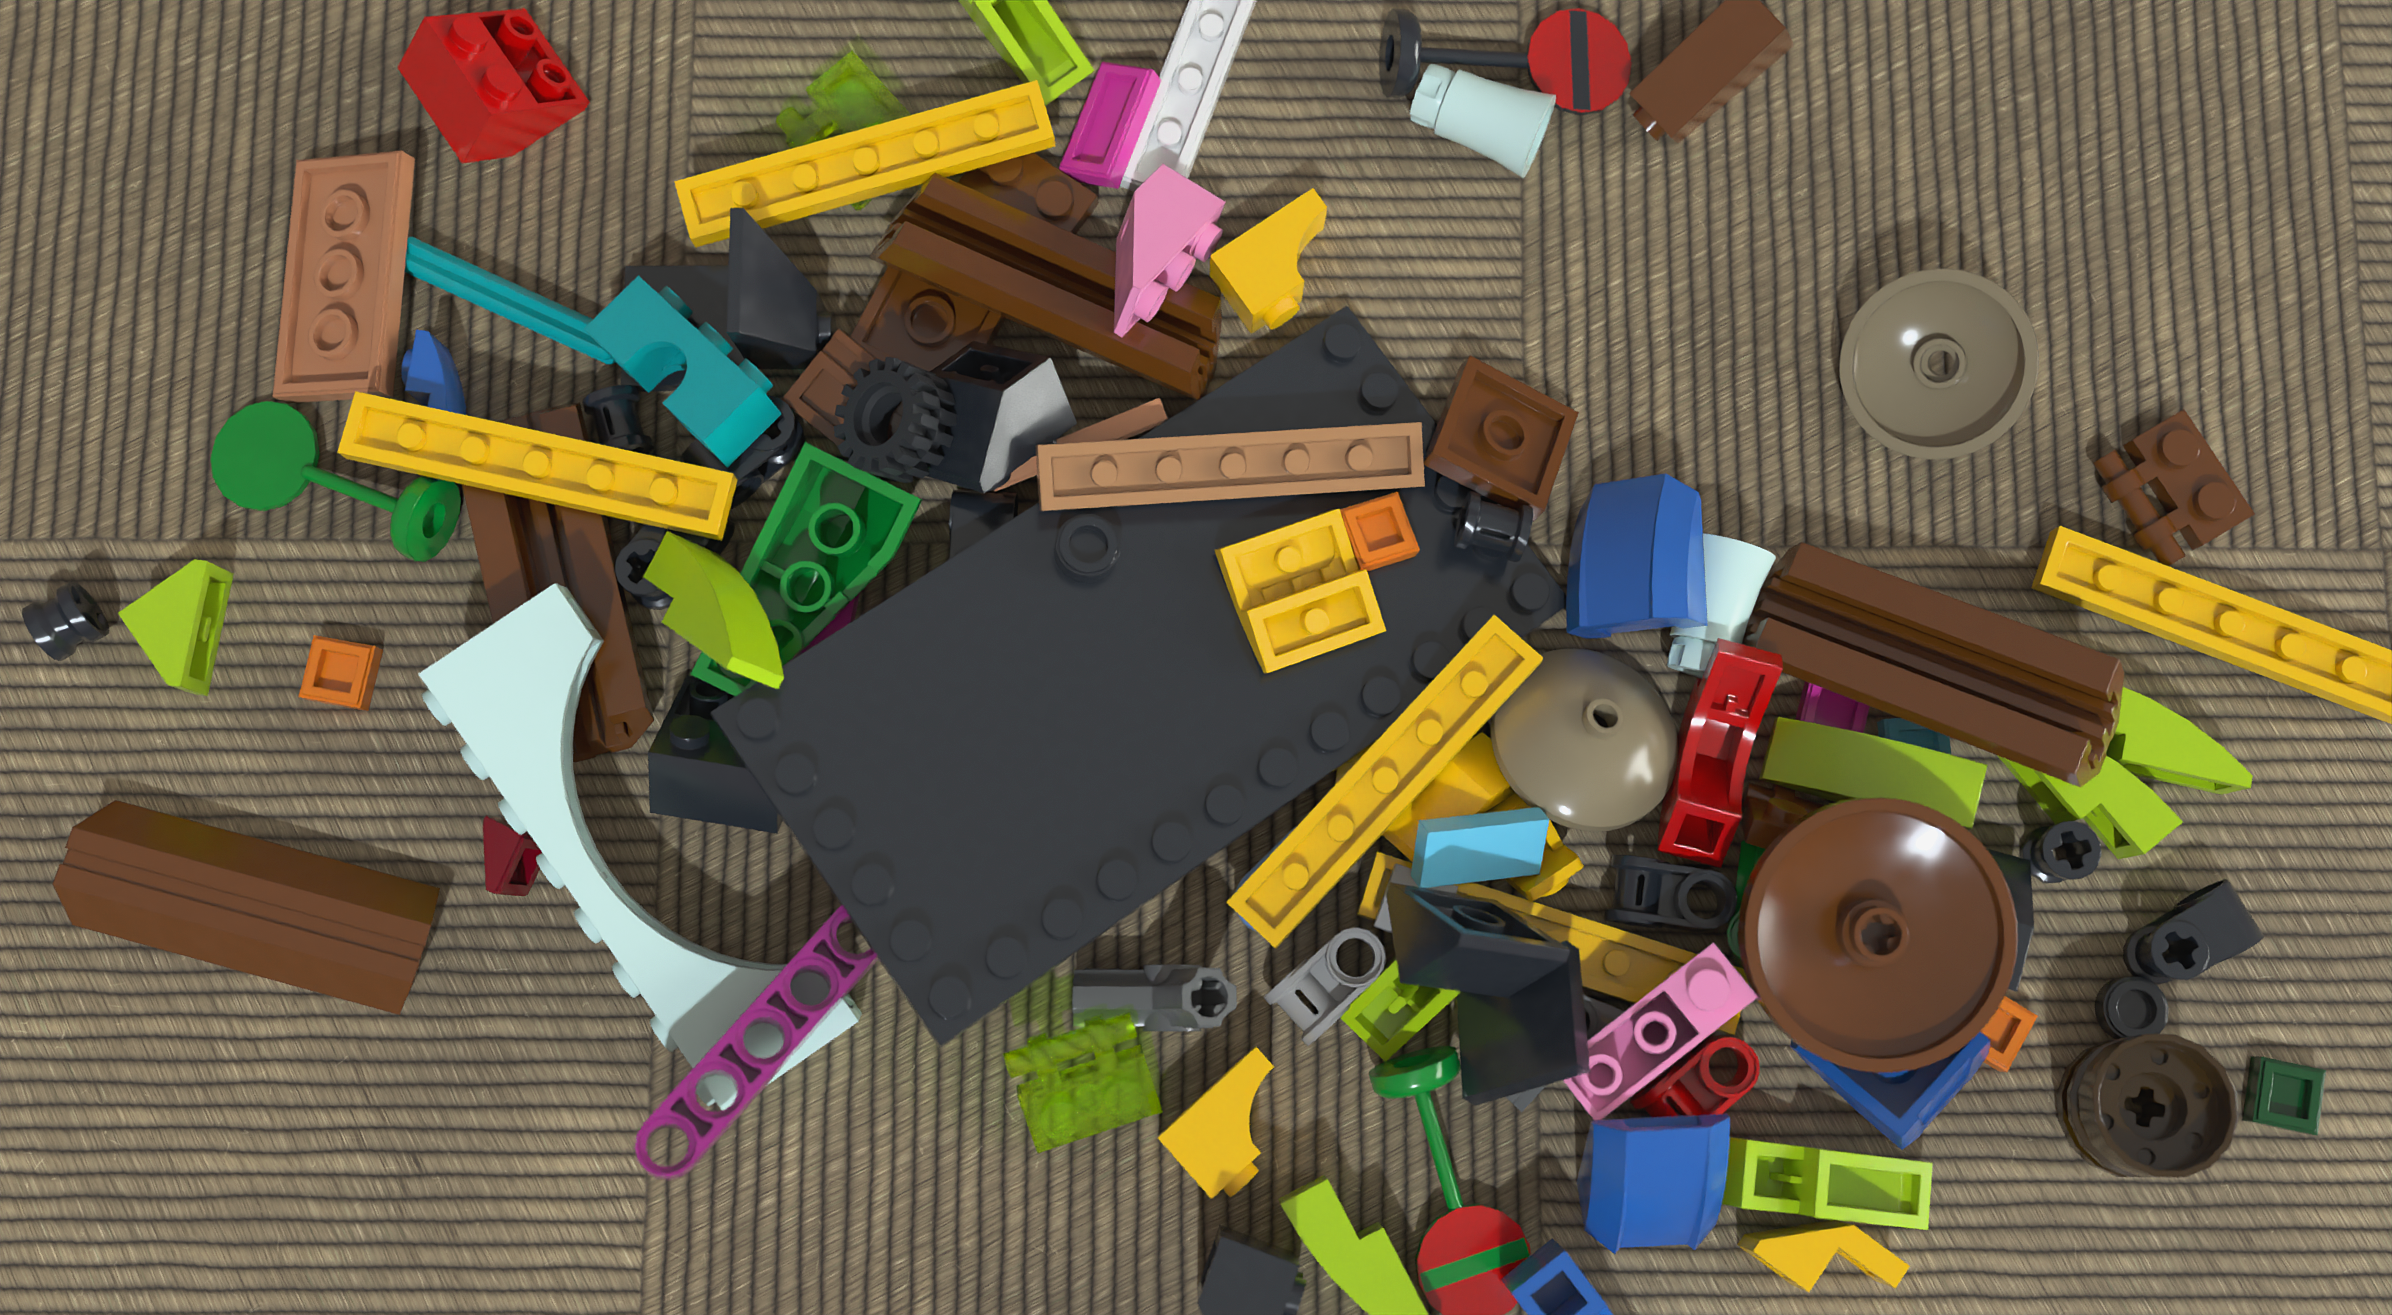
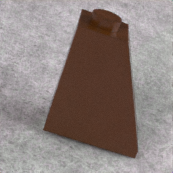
[1629,0,1794,143]

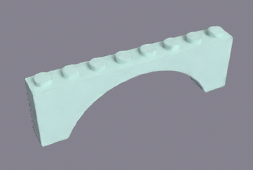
[419,584,862,1110]

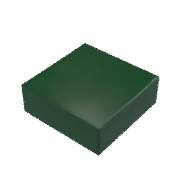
[2242,1056,2326,1135]

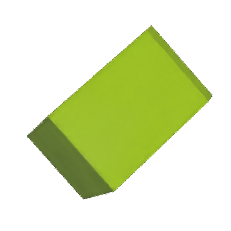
[118,559,234,696]
[1340,955,1461,1062]

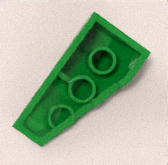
[691,442,922,696]

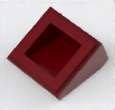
[483,815,542,896]

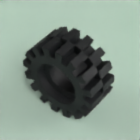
[834,357,957,483]

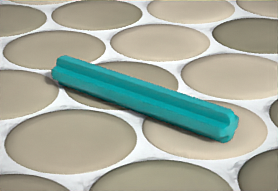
[405,237,615,364]

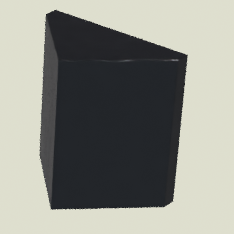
[1386,882,1570,998]

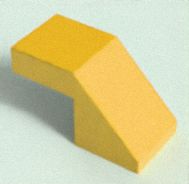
[1382,732,1515,862]
[1737,1220,1910,1292]

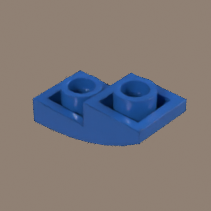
[402,330,466,415]

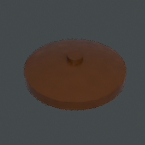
[1738,798,2018,1073]

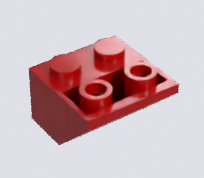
[397,9,590,164]

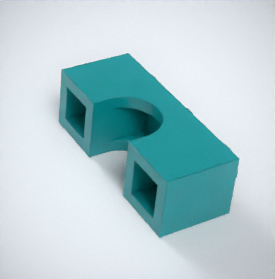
[584,275,782,468]

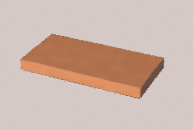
[273,151,415,403]

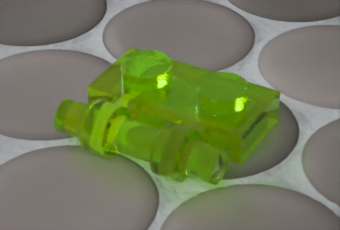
[776,50,911,211]
[1003,1012,1163,1154]

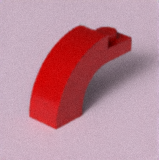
[1658,638,1783,868]

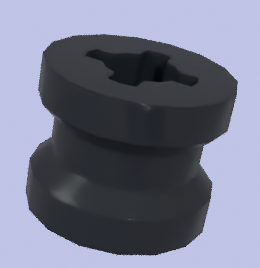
[22,581,109,662]

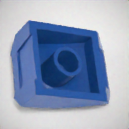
[1566,473,1708,639]
[1790,1032,1991,1150]
[1577,1114,1730,1254]

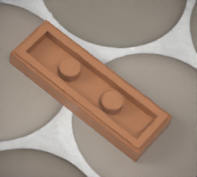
[994,398,1168,492]

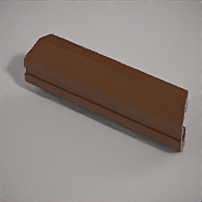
[869,173,1222,401]
[462,402,654,763]
[1742,542,2124,788]
[53,800,440,1015]

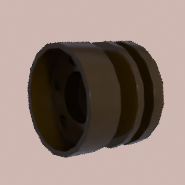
[2056,1034,2239,1178]

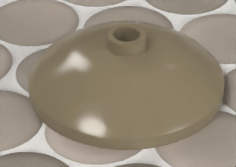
[1839,269,2039,460]
[1490,648,1679,831]

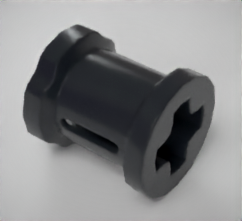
[582,385,654,455]
[1454,491,1533,562]
[2019,821,2102,884]

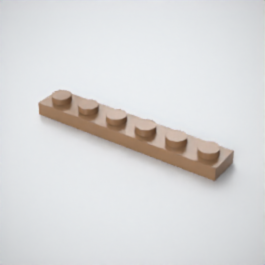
[1035,422,1425,511]

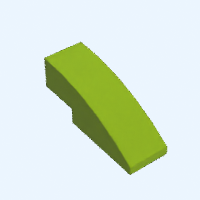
[958,0,1095,106]
[643,531,784,689]
[2106,687,2253,795]
[1759,717,1988,829]
[1997,755,2183,859]
[1722,1137,1933,1230]
[1278,1175,1428,1315]

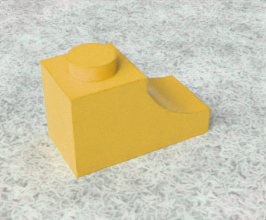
[1210,188,1327,334]
[1158,1046,1274,1199]

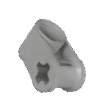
[1263,928,1386,1046]

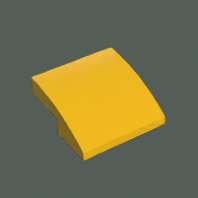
[1214,509,1386,673]

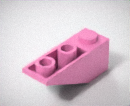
[1114,164,1226,337]
[1563,943,1758,1120]

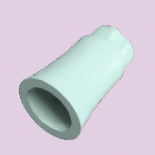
[1410,64,1556,178]
[1666,533,1776,678]

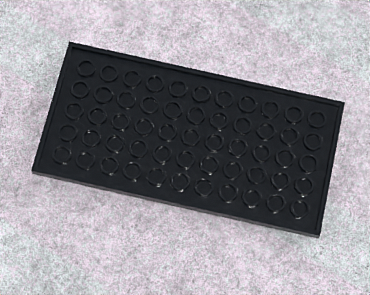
[711,306,1567,1048]

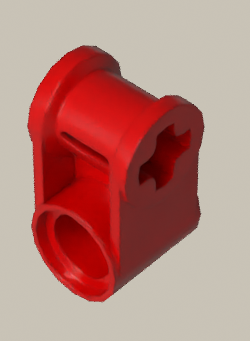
[1630,1035,1760,1118]

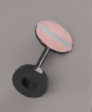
[1379,8,1632,116]

